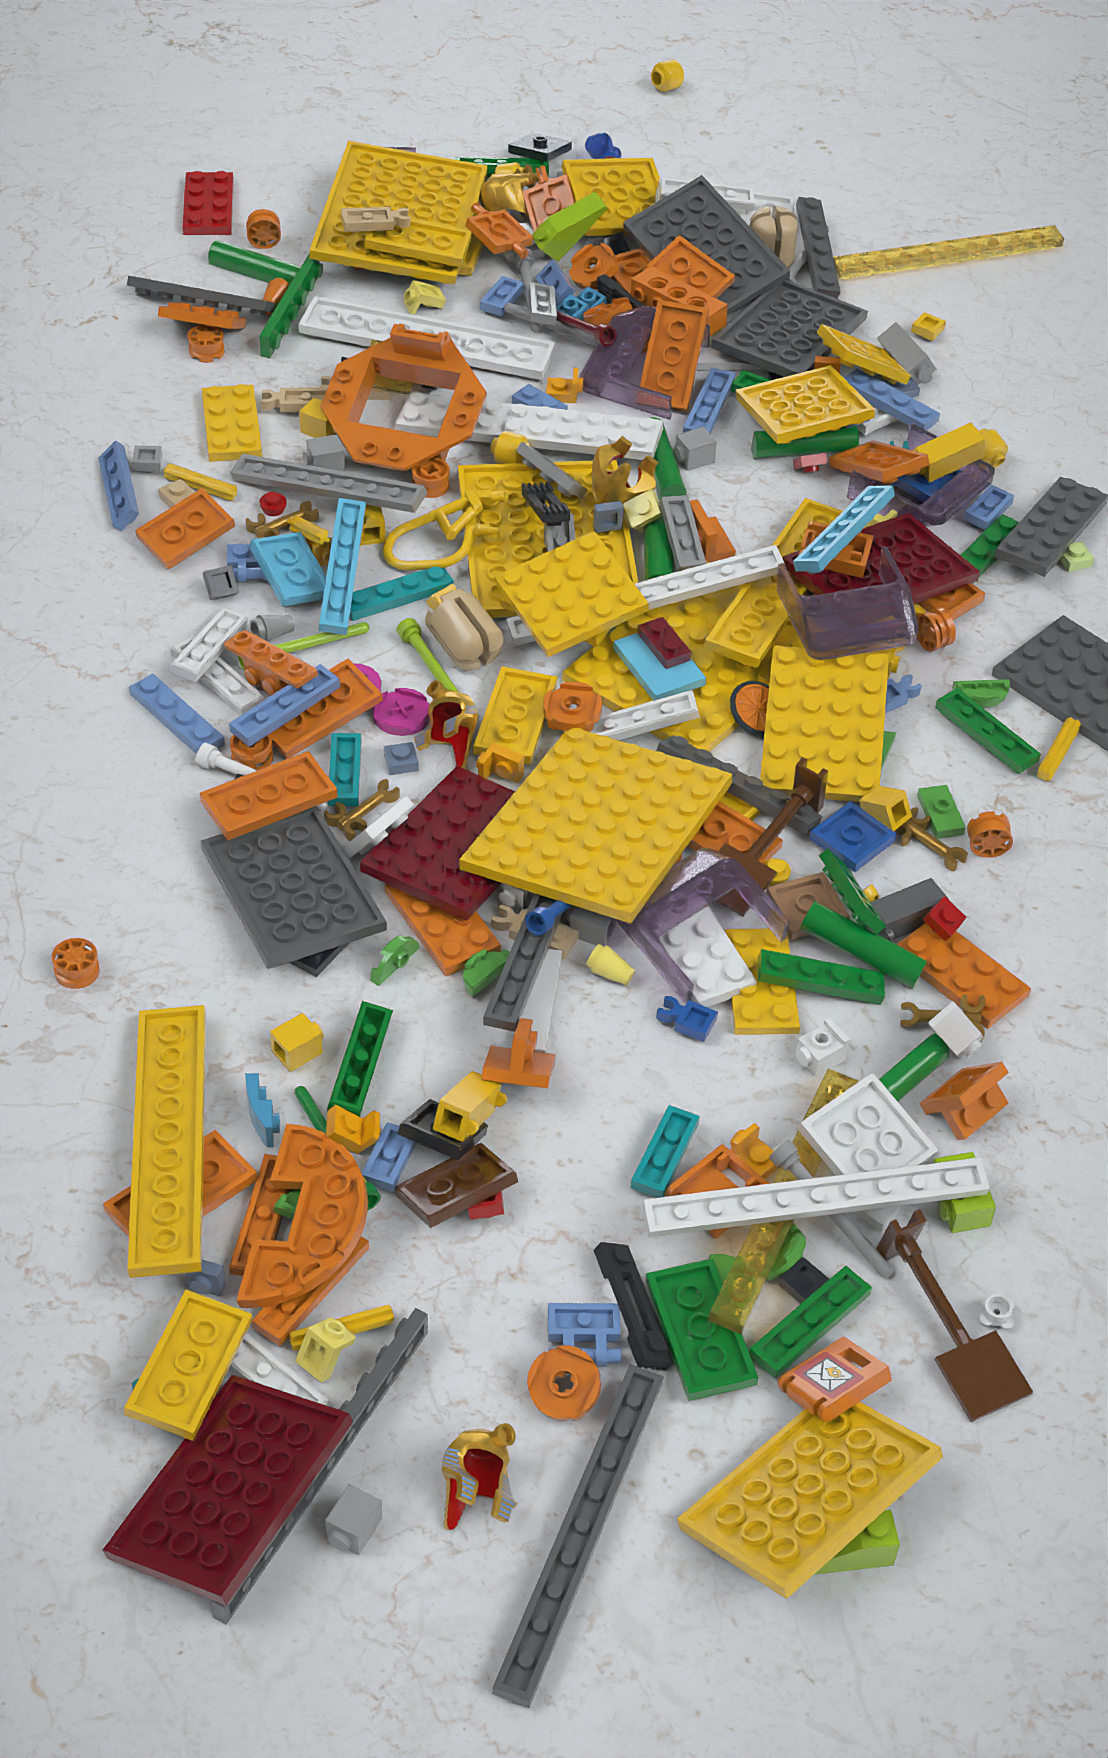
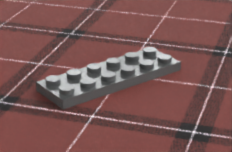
[994,476,1108,577]

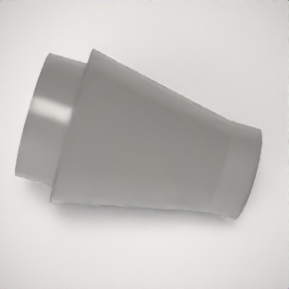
[250,615,295,642]

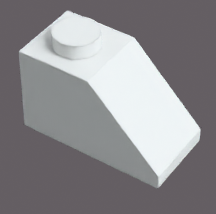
[928,1001,984,1059]

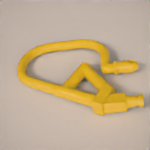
[383,488,506,571]

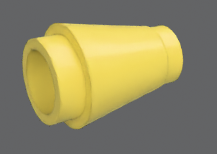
[586,944,636,986]

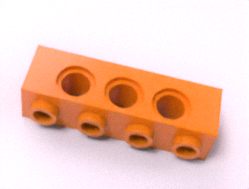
[631,266,728,338]

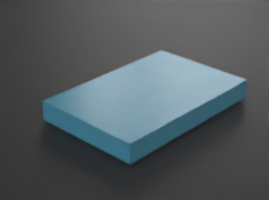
[249,532,326,607]
[613,633,706,701]

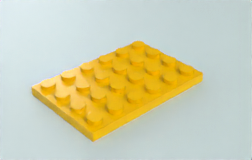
[760,645,889,802]
[677,1402,943,1599]

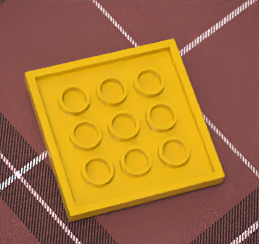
[561,158,660,236]
[736,365,875,444]
[494,531,649,657]

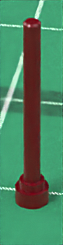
[556,310,617,346]

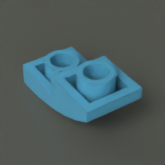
[556,286,607,320]
[245,1073,280,1147]

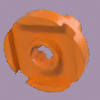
[569,243,619,291]
[582,297,634,326]
[543,681,602,732]
[527,1345,602,1421]

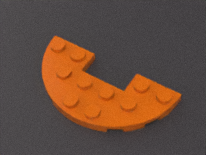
[236,1124,368,1308]

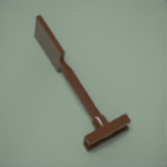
[691,757,828,917]
[876,1209,1033,1422]

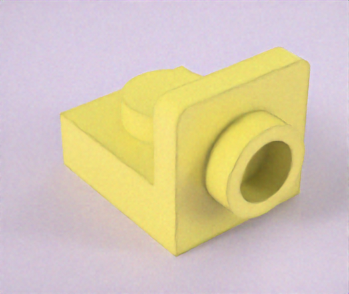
[403,280,446,315]
[295,1317,356,1382]

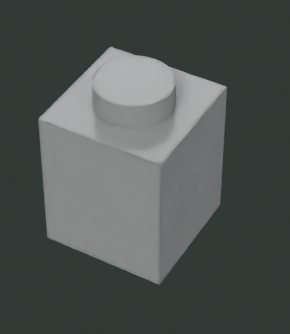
[673,427,717,471]
[303,434,345,472]
[566,905,617,947]
[325,1484,382,1555]

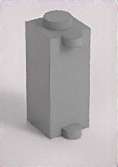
[877,322,937,385]

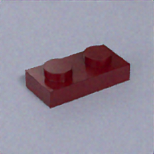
[637,616,692,669]

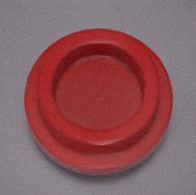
[259,492,287,517]

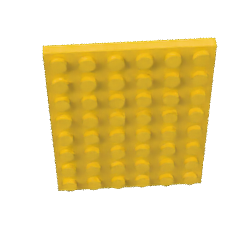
[309,141,488,285]
[458,460,638,618]
[562,560,836,752]
[459,728,733,923]

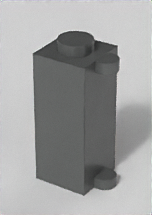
[866,878,949,941]

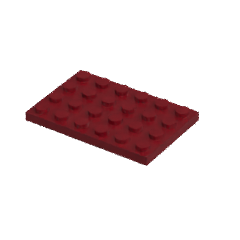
[782,513,980,627]
[359,766,515,921]
[102,1374,353,1605]

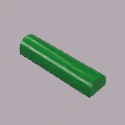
[208,240,301,285]
[650,417,687,500]
[751,425,859,459]
[644,502,674,581]
[800,901,928,989]
[327,1001,393,1117]
[879,1033,950,1102]

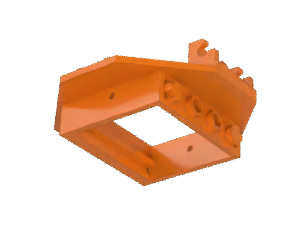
[320,323,487,472]

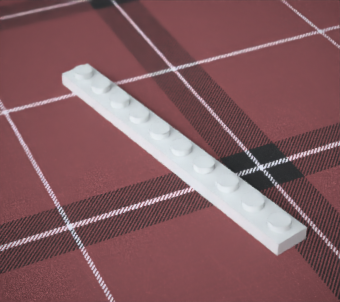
[506,545,785,646]
[642,1158,990,1238]

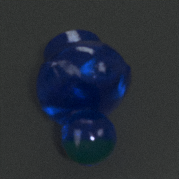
[585,132,622,159]

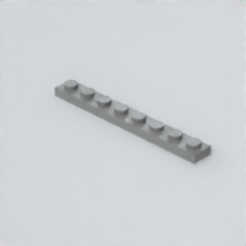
[230,454,427,513]

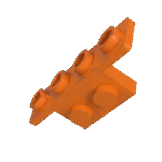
[224,630,318,696]

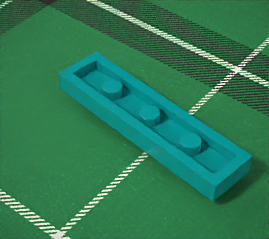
[349,567,454,621]

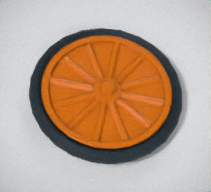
[730,681,769,737]

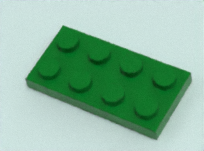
[645,1258,759,1401]

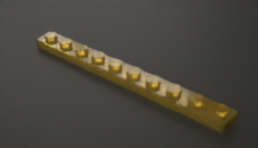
[833,225,1065,279]
[708,1068,859,1334]

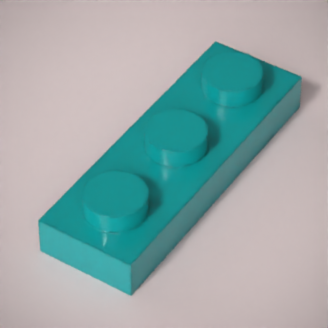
[328,733,362,806]
[630,1105,700,1198]

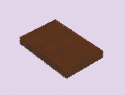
[394,1143,518,1228]

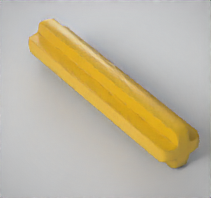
[163,463,238,501]
[287,516,330,546]
[1037,717,1081,781]
[289,1305,394,1351]

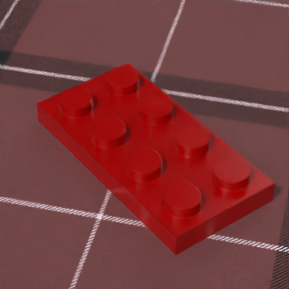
[182,171,234,235]

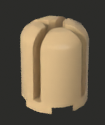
[750,206,798,268]
[425,589,504,671]

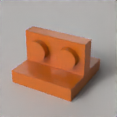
[690,499,736,563]
[481,1018,556,1089]
[919,1062,1009,1140]

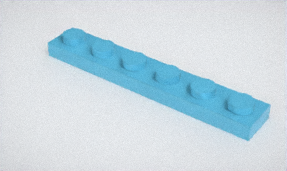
[793,486,895,574]
[318,498,366,635]

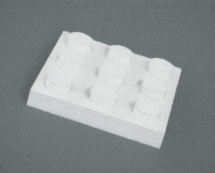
[797,1073,938,1176]

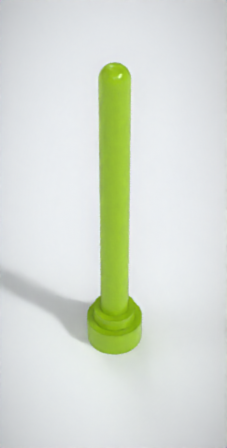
[396,618,459,692]
[238,622,370,671]

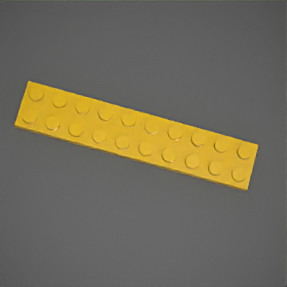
[704,498,843,668]
[127,1005,206,1278]

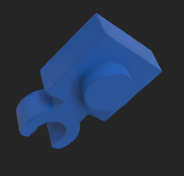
[656,996,718,1042]

